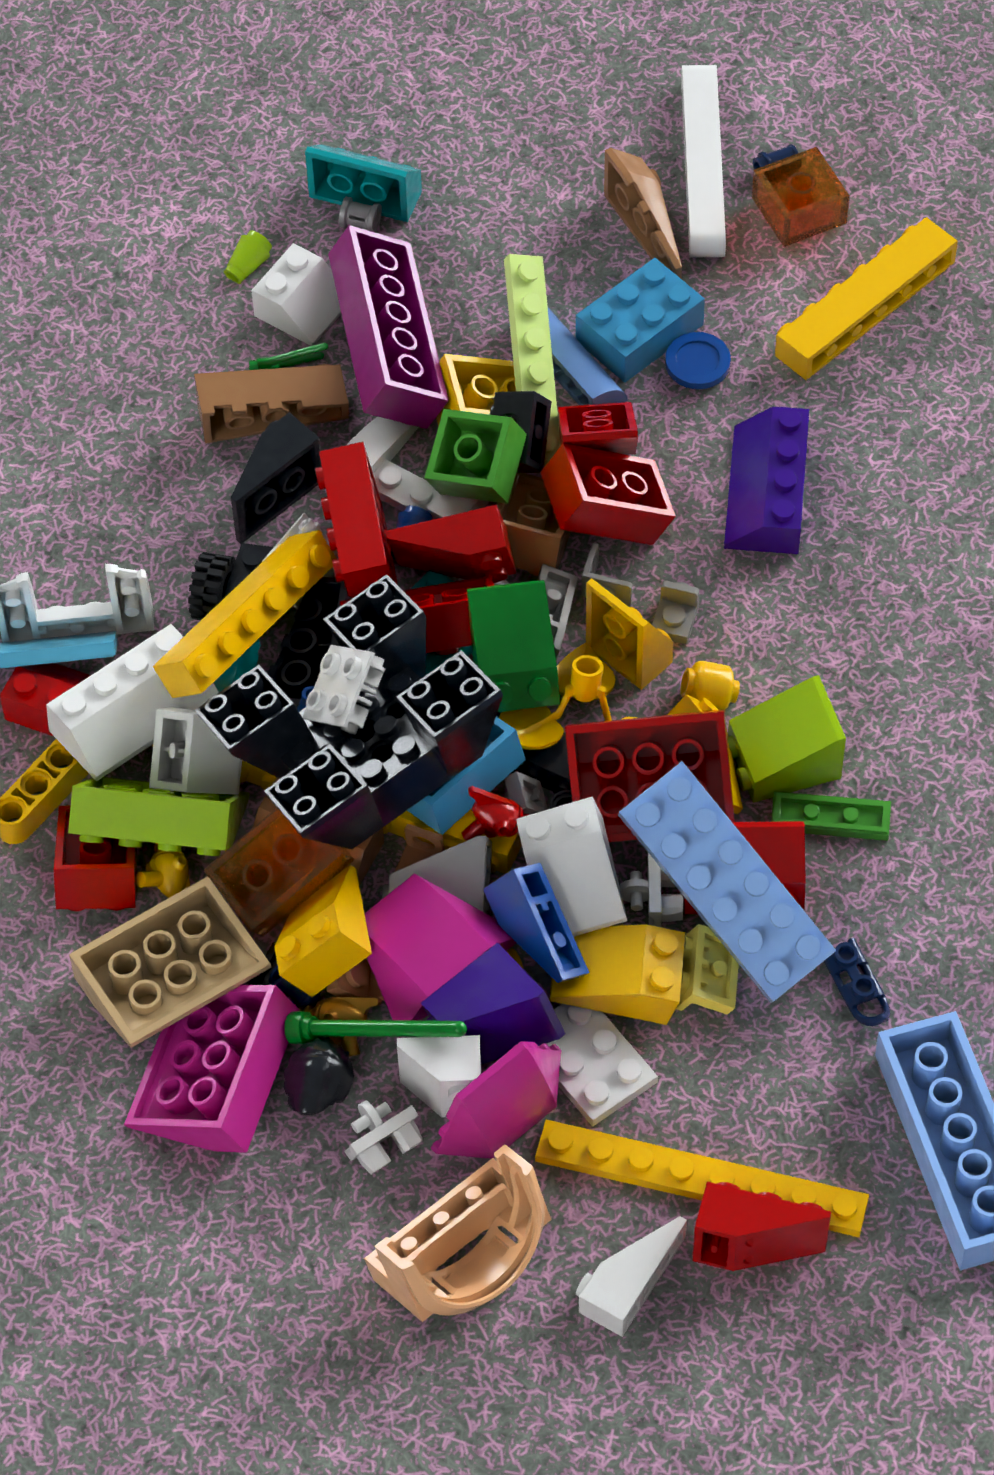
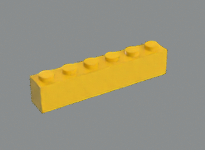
[775,217,958,380]
[153,530,337,698]

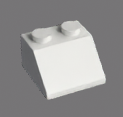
[251,243,341,346]
[397,1035,481,1117]

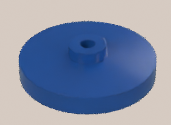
[665,332,731,389]

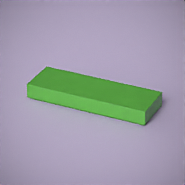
[771,791,891,841]

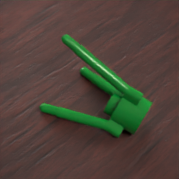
[249,343,329,370]

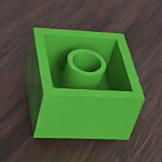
[424,409,527,504]

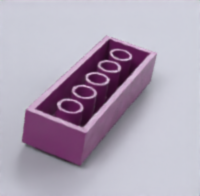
[328,225,449,429]

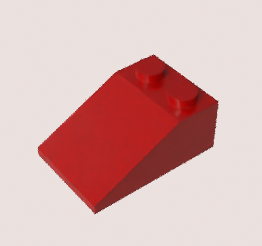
[558,402,638,455]
[385,504,516,583]
[53,805,137,911]

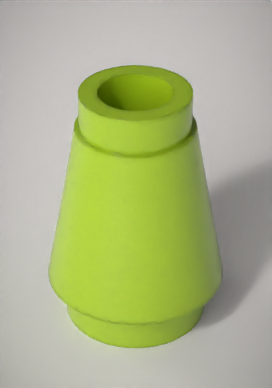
[224,230,272,284]

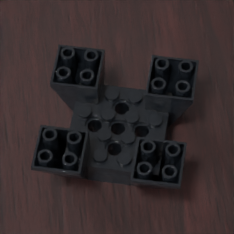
[195,574,503,850]

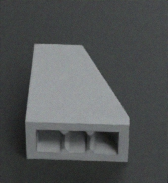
[382,836,492,915]

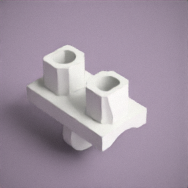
[619,853,683,927]
[344,1100,423,1175]

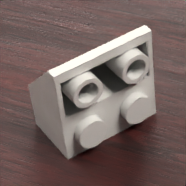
[149,707,242,795]

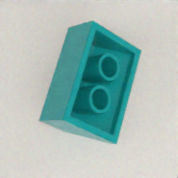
[305,144,422,222]

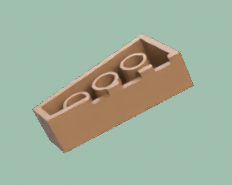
[194,364,349,444]

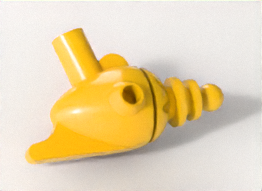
[135,843,190,898]

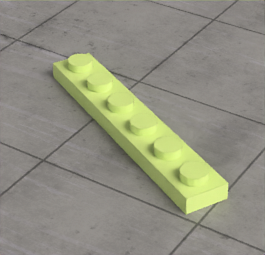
[504,254,561,466]

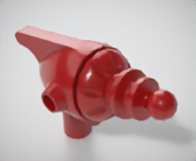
[461,786,530,841]

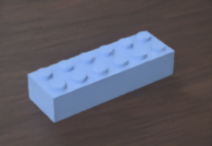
[618,761,836,1003]
[875,1011,994,1271]

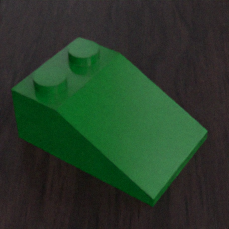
[466,580,560,712]

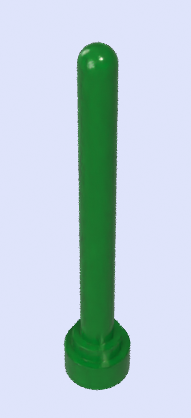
[285,1011,467,1044]

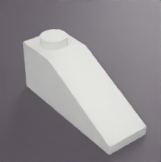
[576,1216,687,1337]

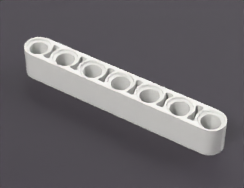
[681,65,726,258]

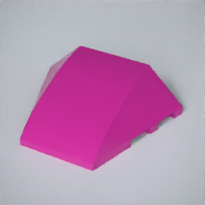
[365,873,516,1038]
[431,1041,561,1159]

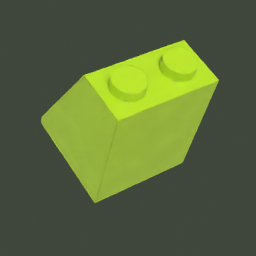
[728,675,846,803]

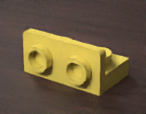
[676,924,739,1015]

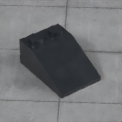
[231,412,322,544]

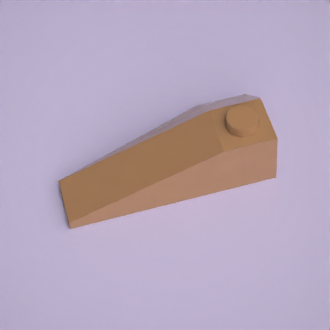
[604,148,682,279]

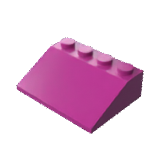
[124,985,301,1153]

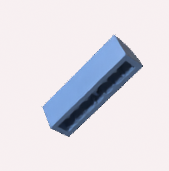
[509,307,628,405]

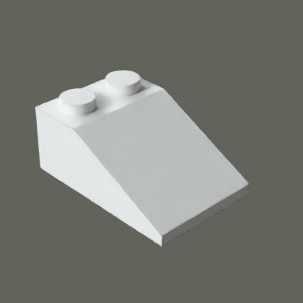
[516,796,627,937]

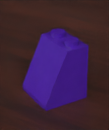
[421,943,566,1065]

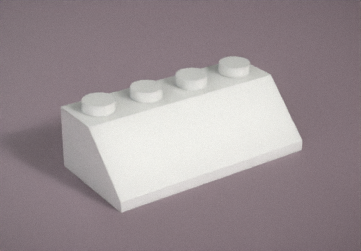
[46,624,218,781]

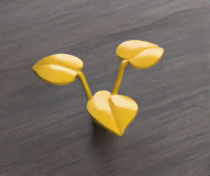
[499,642,637,750]

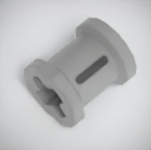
[338,196,382,233]

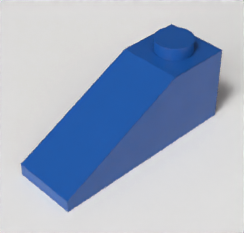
[483,863,590,983]

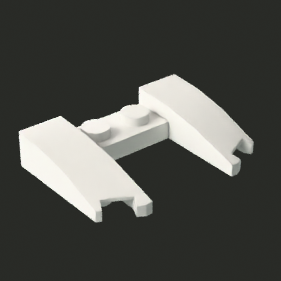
[347,417,489,519]
[0,564,155,642]

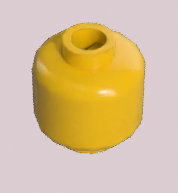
[680,661,740,710]

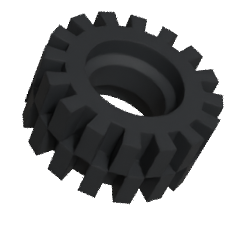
[188,552,235,620]

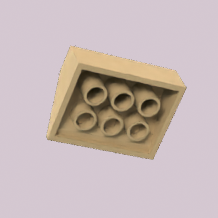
[69,876,271,1048]

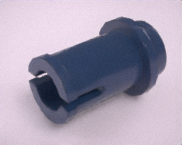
[753,144,800,179]
[268,965,320,1008]

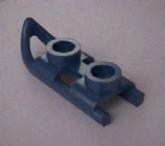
[824,938,890,1027]

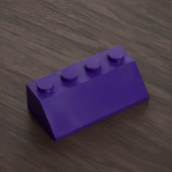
[724,406,810,554]

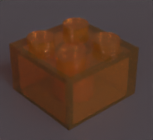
[752,147,850,247]

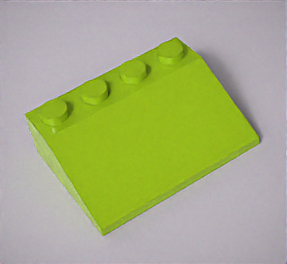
[68,777,249,856]

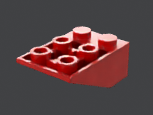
[692,1181,831,1271]

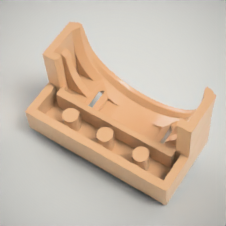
[364,1145,551,1322]

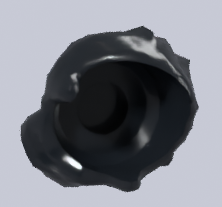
[283,1036,354,1115]

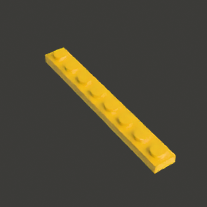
[535,1119,869,1238]

